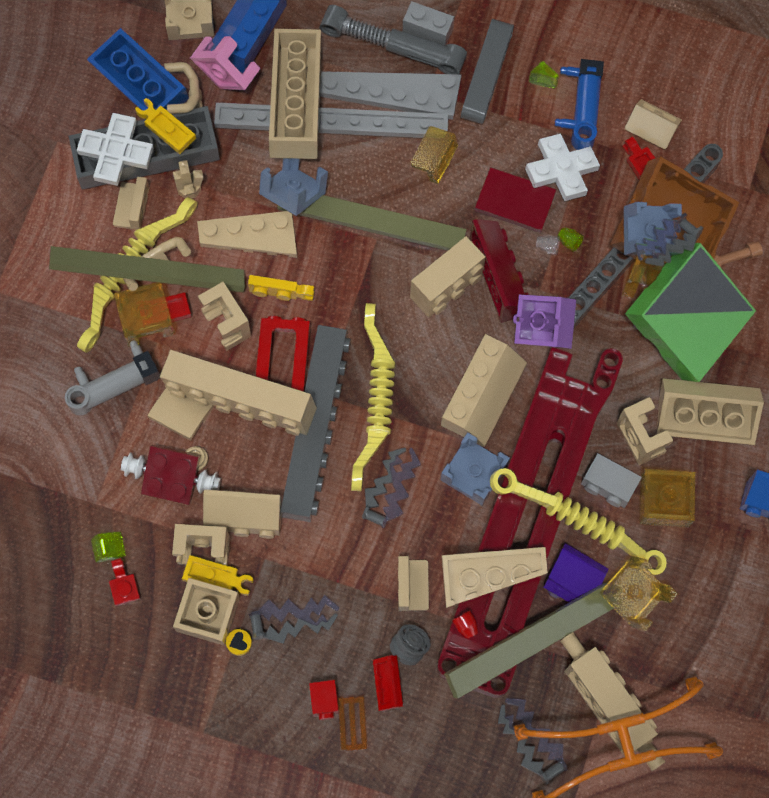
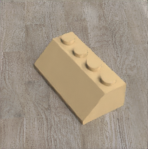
[441,334,527,447]
[657,378,764,445]

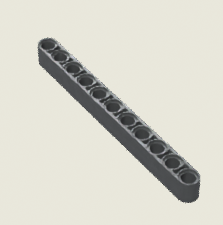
[569,144,723,328]

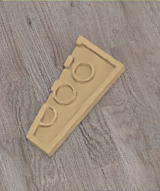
[197,211,297,258]
[442,547,548,608]

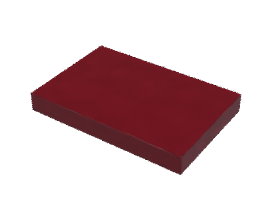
[474,167,557,233]

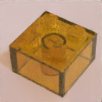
[640,469,695,527]

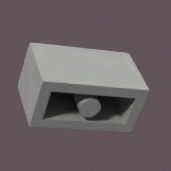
[403,1,454,45]
[581,453,642,508]

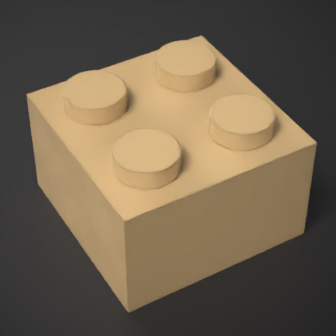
[173,578,240,646]

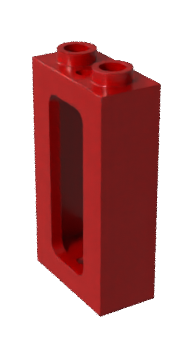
[256,316,311,392]

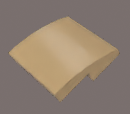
[147,388,214,441]

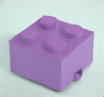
[513,295,576,349]

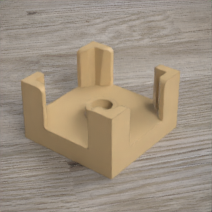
[165,0,214,40]
[198,282,251,351]
[617,397,673,465]
[172,524,230,566]

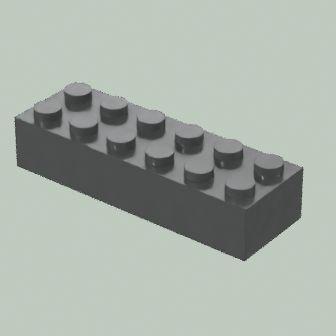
[69,106,220,190]

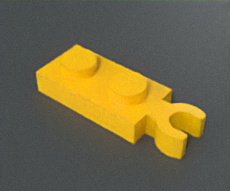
[135,98,196,154]
[248,275,314,301]
[182,555,254,596]

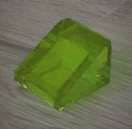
[529,61,559,89]
[91,532,126,563]

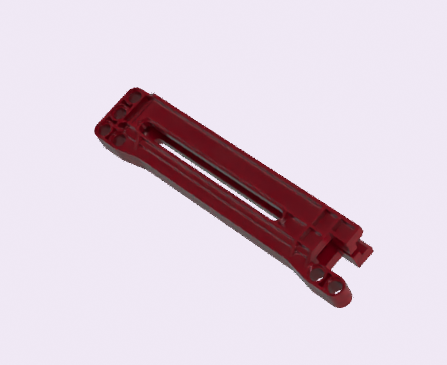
[437,347,623,698]

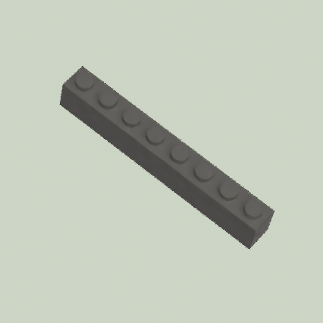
[280,325,351,522]

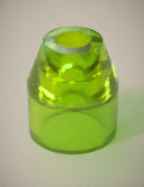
[558,227,584,252]

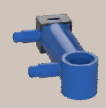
[555,59,604,150]

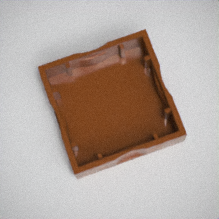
[610,156,739,273]

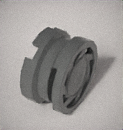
[389,624,431,666]

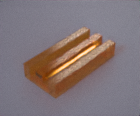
[338,697,367,751]

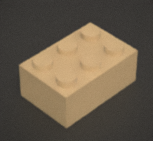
[410,236,485,317]

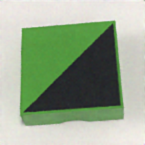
[625,243,756,382]

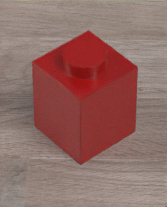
[309,680,339,720]

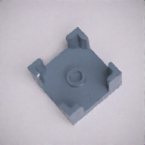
[259,158,328,216]
[624,202,682,256]
[440,432,510,506]

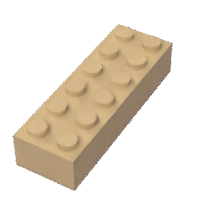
[269,29,321,159]
[160,350,317,436]

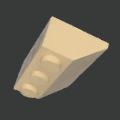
[203,489,282,539]

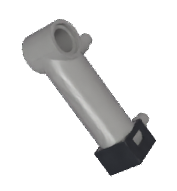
[65,340,161,415]

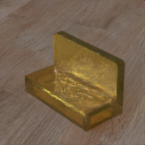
[410,126,458,184]

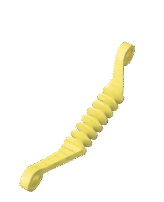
[77,197,197,353]
[351,303,395,491]
[490,468,667,576]

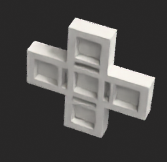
[77,113,154,186]
[525,134,600,201]

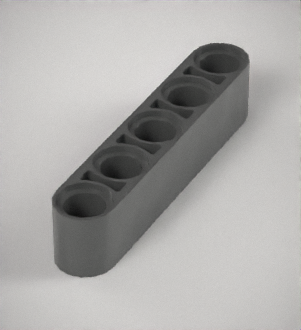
[461,19,514,124]

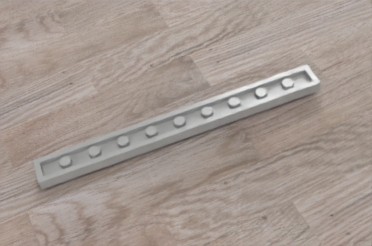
[214,103,448,139]

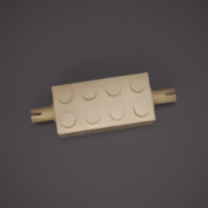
[560,632,665,771]

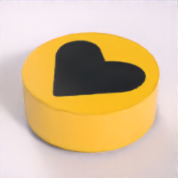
[226,629,252,656]

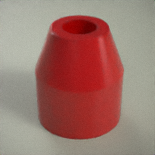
[452,610,478,639]

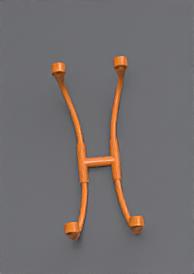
[513,676,723,798]

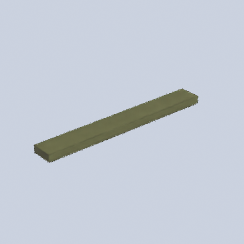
[277,195,466,251]
[49,246,245,292]
[444,583,618,698]

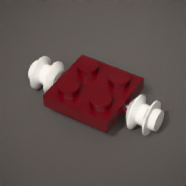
[121,445,221,505]

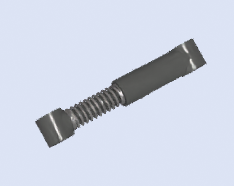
[319,5,467,75]

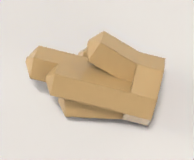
[173,160,203,199]

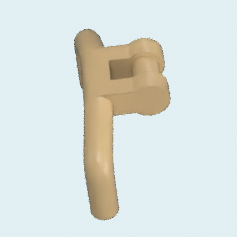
[164,62,203,114]
[123,237,191,291]

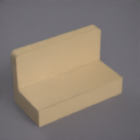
[625,99,682,149]
[113,177,150,230]
[398,556,429,611]

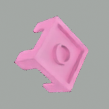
[190,36,260,90]

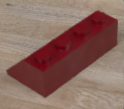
[470,219,529,323]

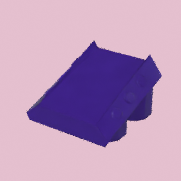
[544,543,608,603]

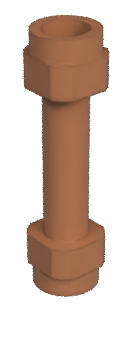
[714,242,763,267]

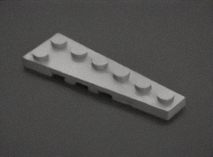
[320,72,461,120]

